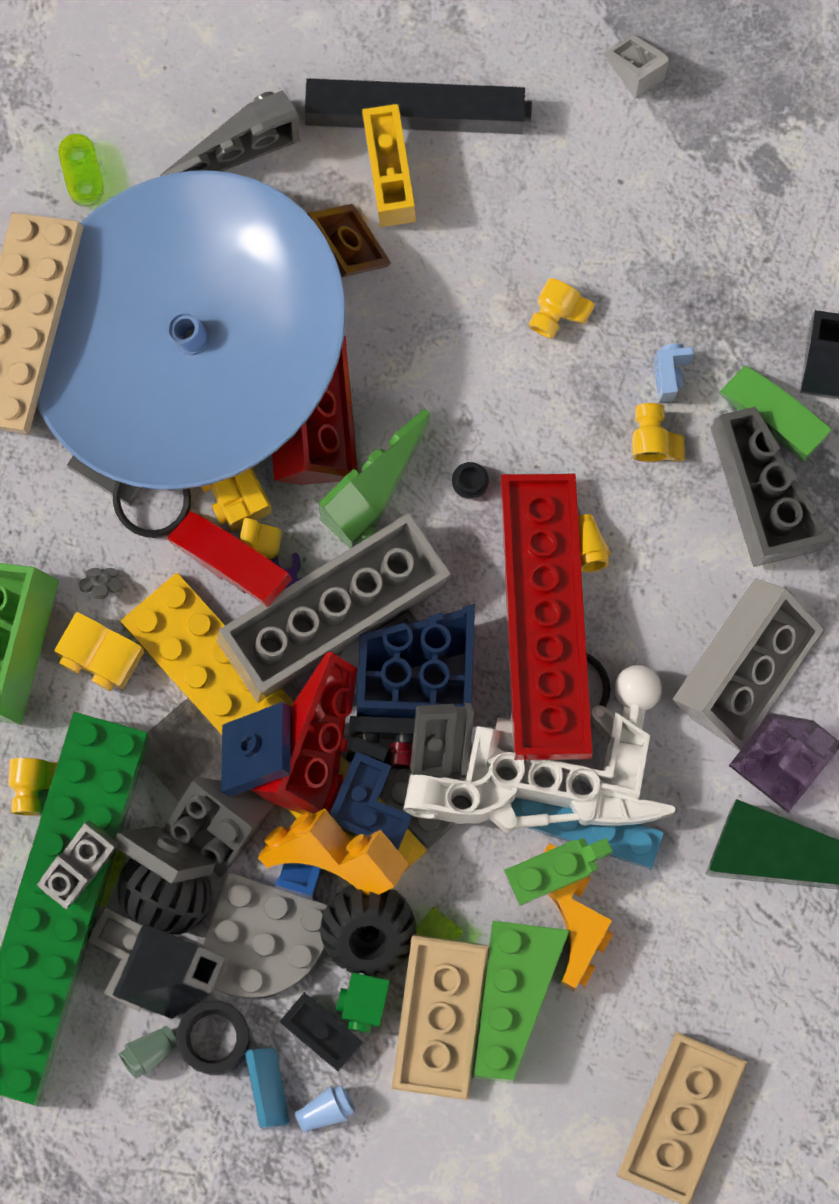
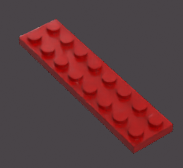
[500,474,593,760]

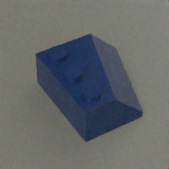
[356,604,475,718]

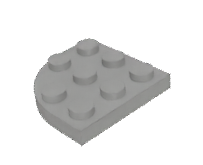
[202,872,327,999]

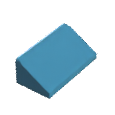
[245,1048,290,1130]

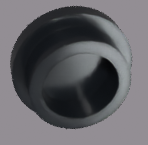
[452,462,489,499]

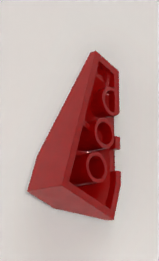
[250,652,357,816]

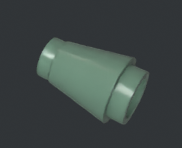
[119,1025,177,1079]

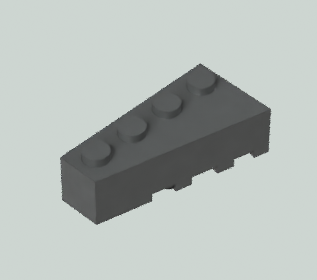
[710,407,834,567]

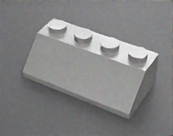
[672,578,824,751]

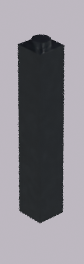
[305,78,532,134]

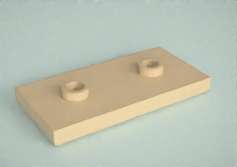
[391,934,489,1100]
[617,1032,748,1204]

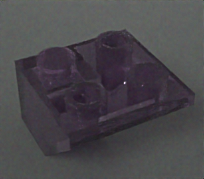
[728,713,839,813]

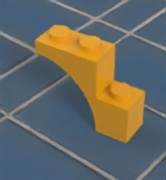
[258,809,409,896]
[543,843,614,992]

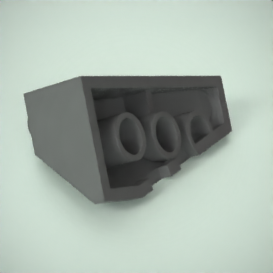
[160,90,300,176]

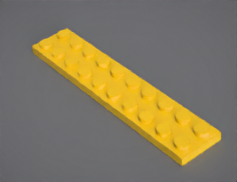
[120,572,427,872]

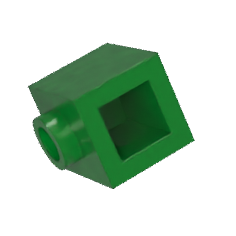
[336,972,390,1034]

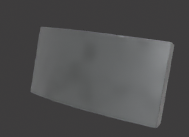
[37,820,120,909]

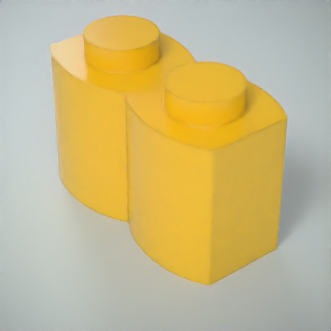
[54,612,145,692]

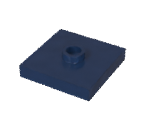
[221,702,291,797]

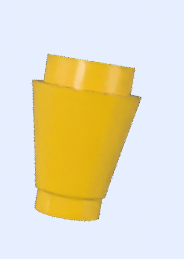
[578,514,611,573]

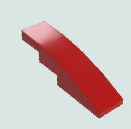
[167,510,292,608]

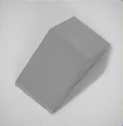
[604,34,669,98]

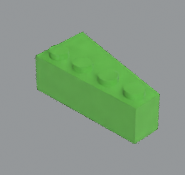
[473,921,569,1083]

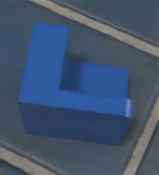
[275,863,323,900]

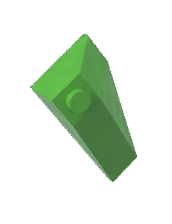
[319,408,430,549]

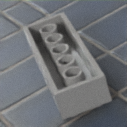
[216,513,451,703]

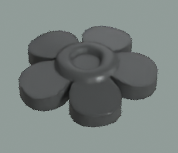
[79,568,123,599]

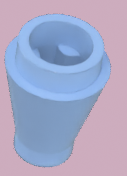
[295,1085,355,1133]

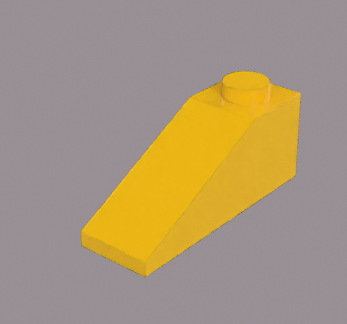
[362,104,416,227]

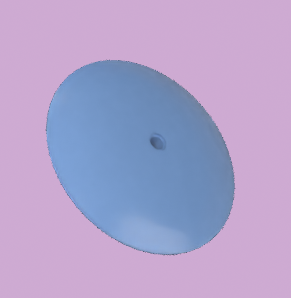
[37,171,346,490]

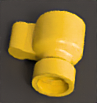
[528,278,595,339]
[632,403,686,462]
[239,518,283,560]
[8,758,58,816]

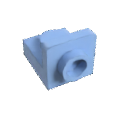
[653,343,694,403]

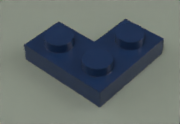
[330,751,412,850]

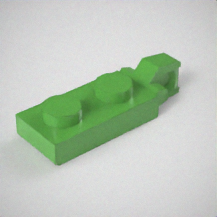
[504,838,613,907]

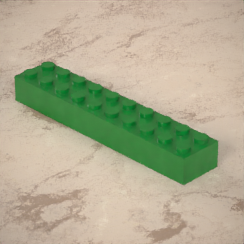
[0,711,150,1107]

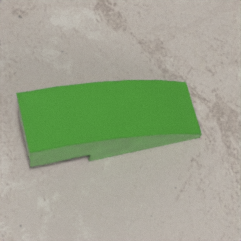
[719,365,832,463]

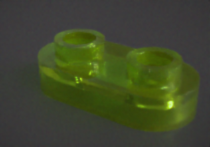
[58,133,104,207]

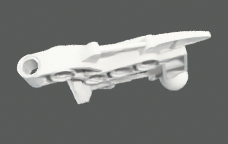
[403,665,675,833]

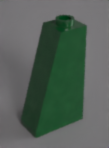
[705,799,839,890]

